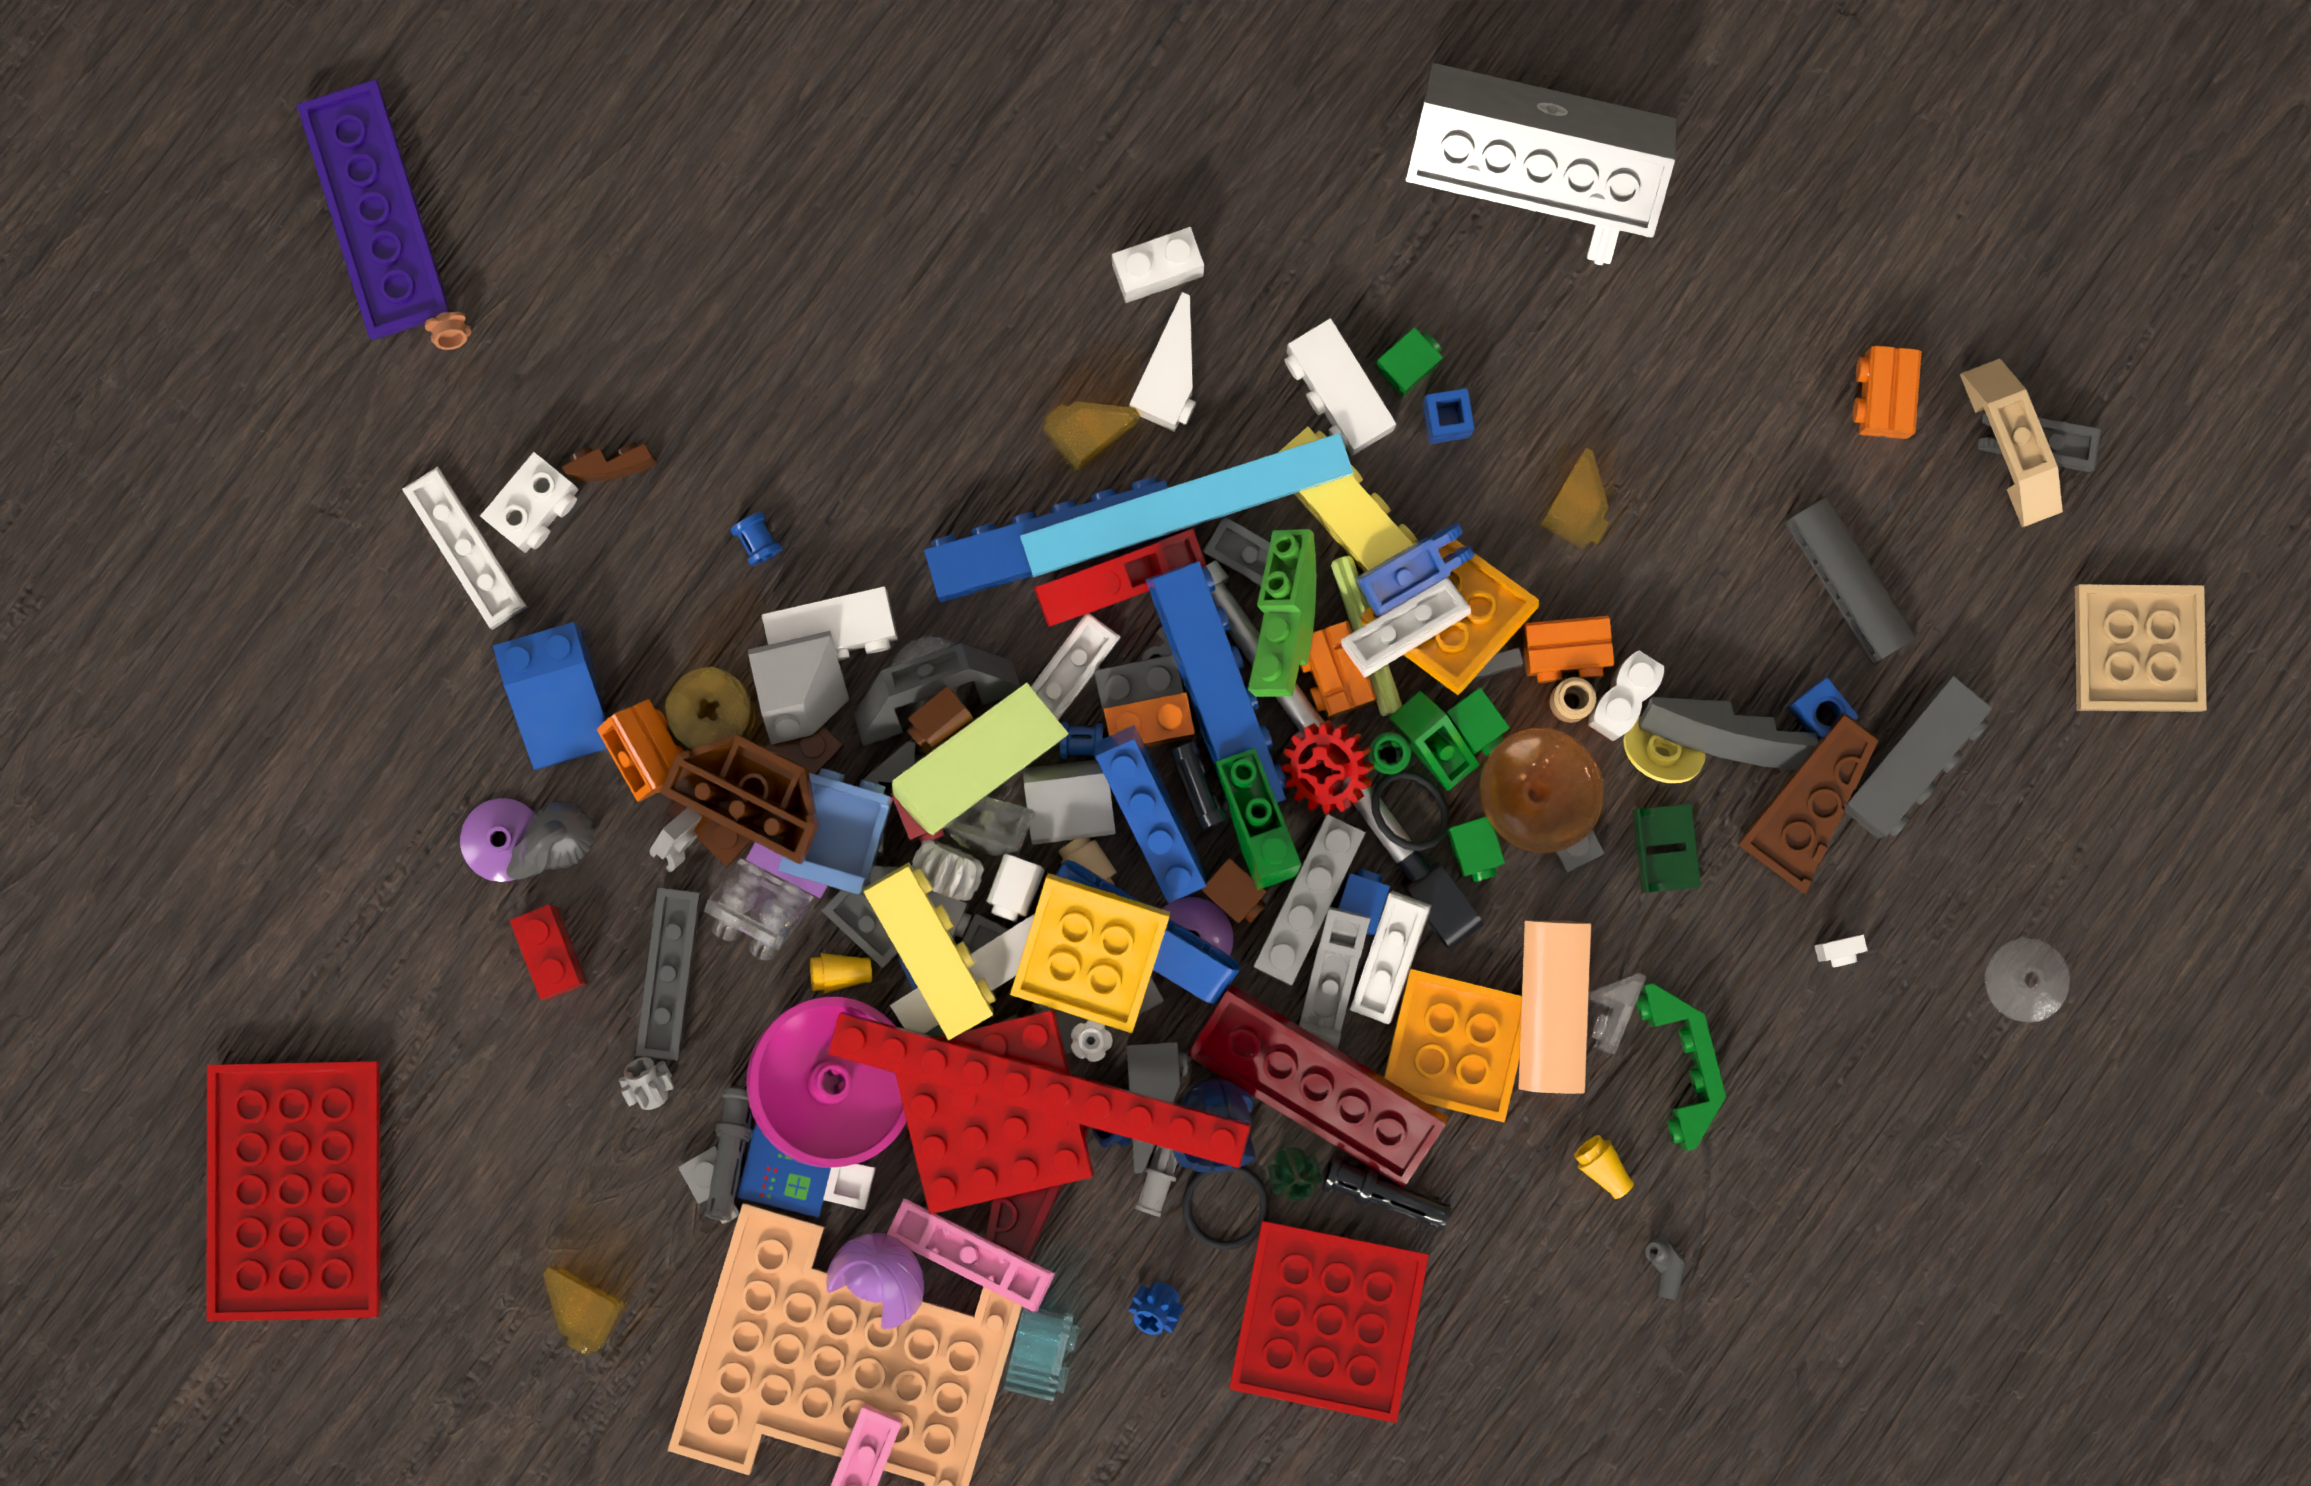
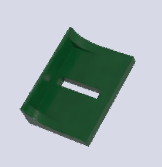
[1632,804,1701,893]

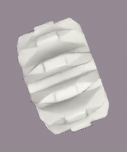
[912,840,984,901]

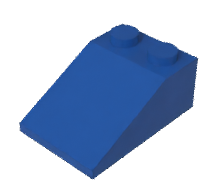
[493,622,608,770]

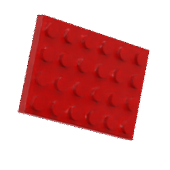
[206,1061,381,1321]

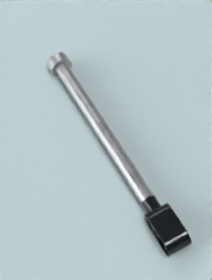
[1205,560,1484,950]

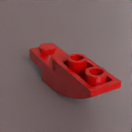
[1034,528,1207,627]

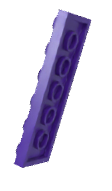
[297,80,450,341]

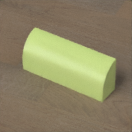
[892,683,1069,835]

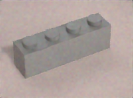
[1252,814,1365,986]

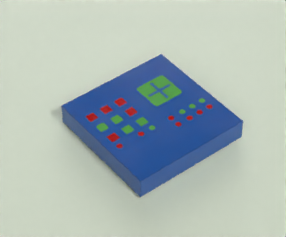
[737,1123,831,1217]

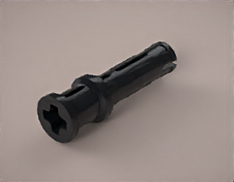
[1322,1154,1452,1231]

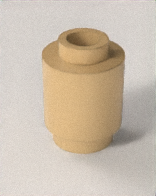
[1549,677,1596,723]
[1058,838,1117,885]

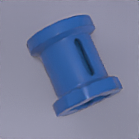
[730,512,783,567]
[1060,722,1103,760]

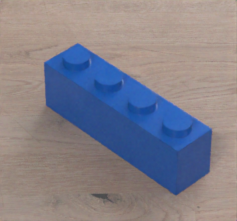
[1095,725,1206,903]

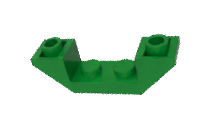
[1635,983,1726,1151]

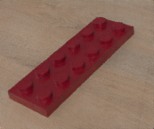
[1187,984,1449,1187]

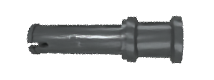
[704,1088,753,1221]

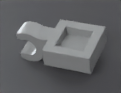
[650,807,702,872]
[678,1146,740,1224]

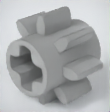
[618,1057,674,1110]

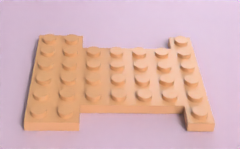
[668,1203,1022,1486]

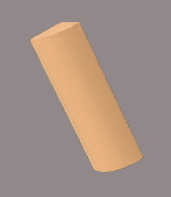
[1519,921,1591,1094]

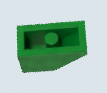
[1388,691,1480,791]

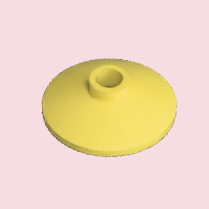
[1624,716,1706,783]

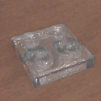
[704,858,814,960]

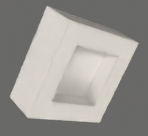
[1814,935,1868,967]
[823,1163,876,1210]

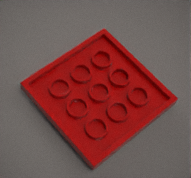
[895,1009,1095,1214]
[1229,1220,1429,1423]

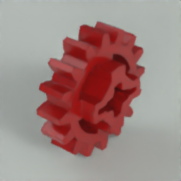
[1281,720,1374,814]

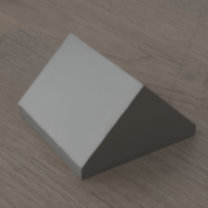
[1023,759,1116,845]

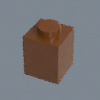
[1200,858,1267,925]

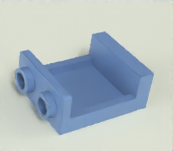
[778,768,893,896]

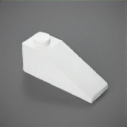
[1129,292,1196,432]

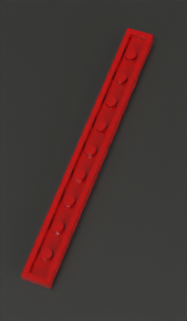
[829,1012,1251,1168]

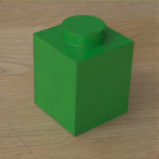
[1375,327,1443,398]
[1446,688,1510,756]
[1447,815,1505,883]

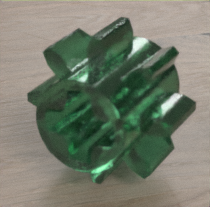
[1267,1147,1322,1201]

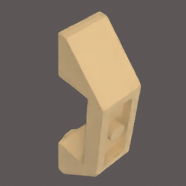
[1960,359,2063,528]

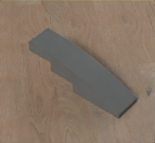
[1639,697,1818,770]

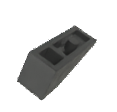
[1127,1042,1188,1173]

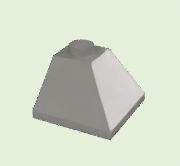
[748,631,849,745]

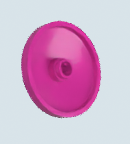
[746,997,907,1168]

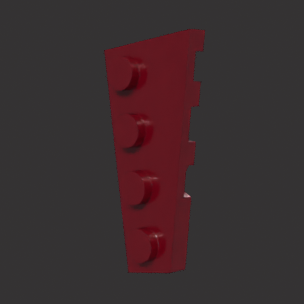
[985,1125,1090,1260]

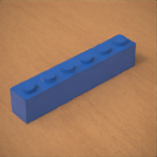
[924,477,1180,603]
[1145,561,1287,802]

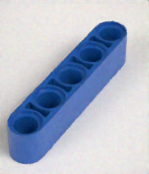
[1055,860,1241,1004]

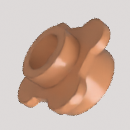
[425,311,471,350]

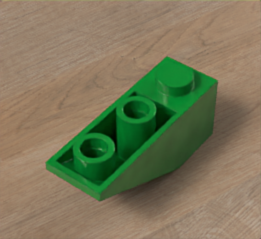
[1215,748,1301,890]

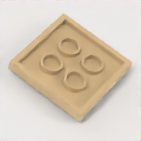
[2075,584,2206,712]

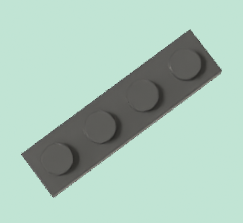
[635,888,701,1061]

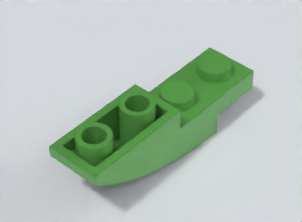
[1248,529,1316,697]

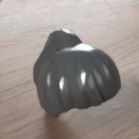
[506,801,595,880]

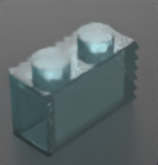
[1004,1306,1080,1401]

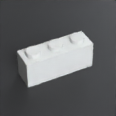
[1284,318,1396,457]
[762,586,898,661]

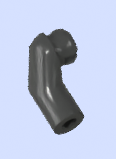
[1645,1238,1685,1300]

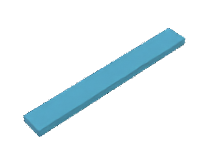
[1020,433,1353,577]

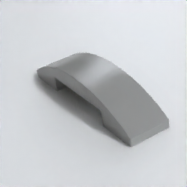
[1299,907,1370,1049]

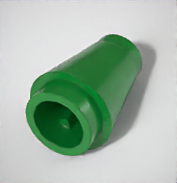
[1369,732,1411,774]

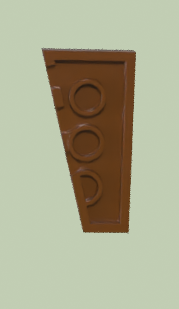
[1738,712,1878,895]
[666,726,844,867]

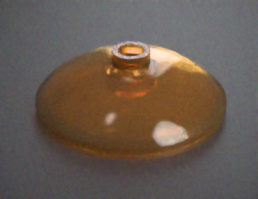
[1480,728,1604,853]

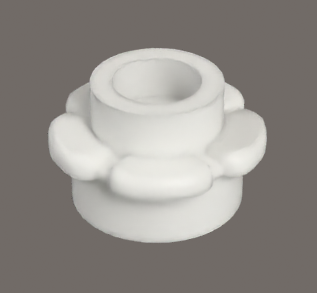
[1071,1020,1112,1062]

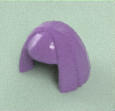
[826,1233,924,1329]

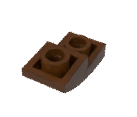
[562,443,657,482]

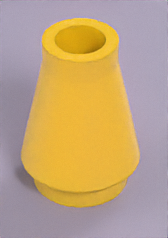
[810,953,872,994]
[1574,1135,1634,1199]

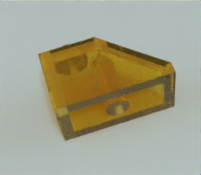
[1043,401,1140,472]
[1540,448,1610,550]
[543,1264,628,1355]

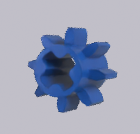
[1128,1282,1185,1335]

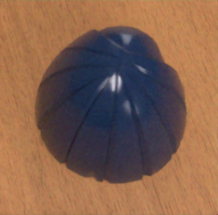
[1173,1079,1255,1173]

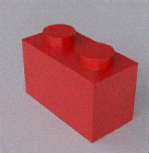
[509,905,588,1000]

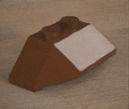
[660,734,819,864]

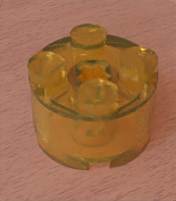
[665,667,755,750]

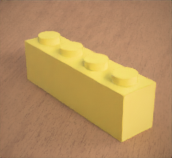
[1278,427,1418,573]
[864,862,996,1040]

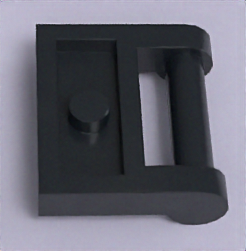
[1171,741,1227,833]

